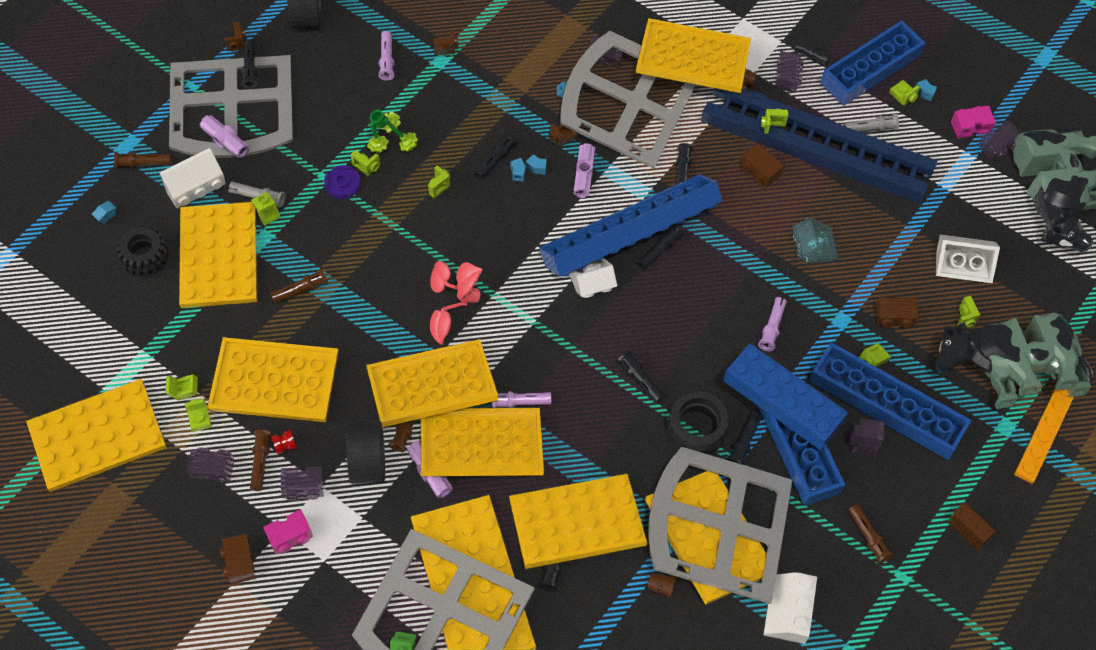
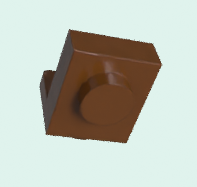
[225,21,247,51]
[433,30,458,55]
[549,124,577,147]

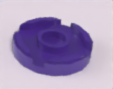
[324,165,361,199]

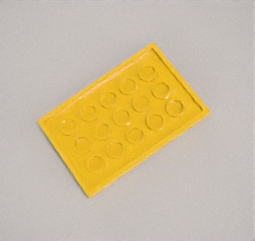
[636,18,751,93]
[179,202,257,308]
[207,337,339,422]
[367,339,499,427]
[26,379,167,492]
[421,408,544,476]
[645,471,766,605]
[509,474,647,569]

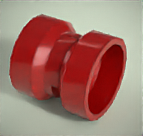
[271,430,297,455]

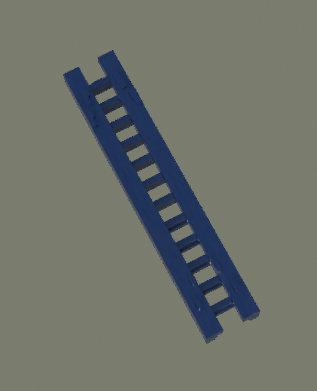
[701,88,938,204]

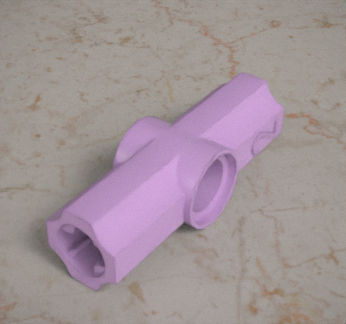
[200,115,249,158]
[573,143,595,198]
[407,440,453,498]

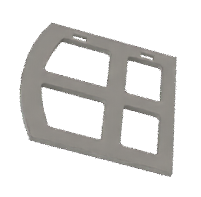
[560,31,696,168]
[169,55,293,158]
[649,447,792,604]
[352,529,535,650]

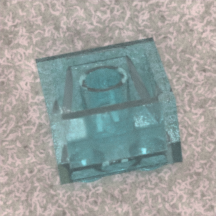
[792,217,839,264]

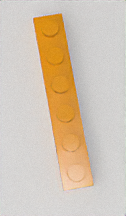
[1014,388,1074,484]

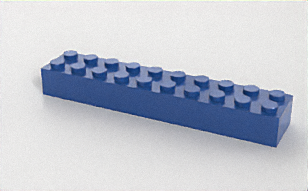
[539,174,722,277]

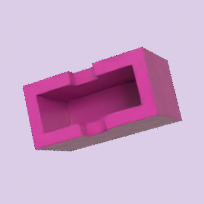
[951,105,996,139]
[263,509,313,555]

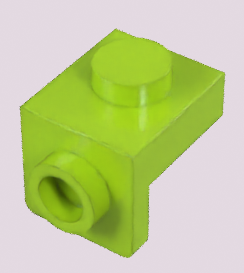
[761,109,788,134]
[165,374,198,400]

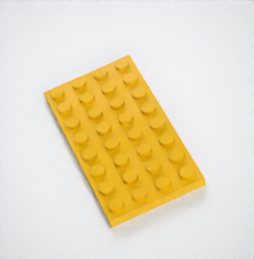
[411,495,536,650]

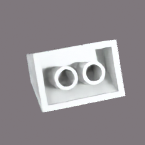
[160,148,226,208]
[936,235,1000,283]
[763,572,817,644]

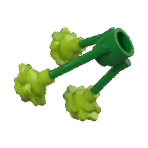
[367,109,418,153]

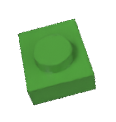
[390,632,417,650]

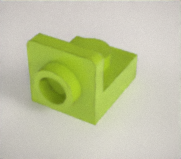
[889,80,920,106]
[351,150,380,176]
[428,165,450,198]
[251,192,280,226]
[957,296,980,328]
[859,343,891,367]
[185,399,212,432]

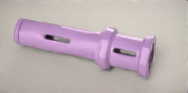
[379,31,394,81]
[758,297,787,351]
[492,391,551,408]

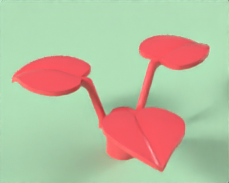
[430,261,483,345]

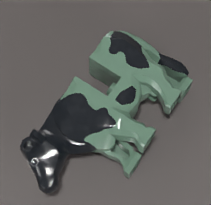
[1013,126,1096,253]
[935,312,1093,409]

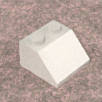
[569,258,617,298]

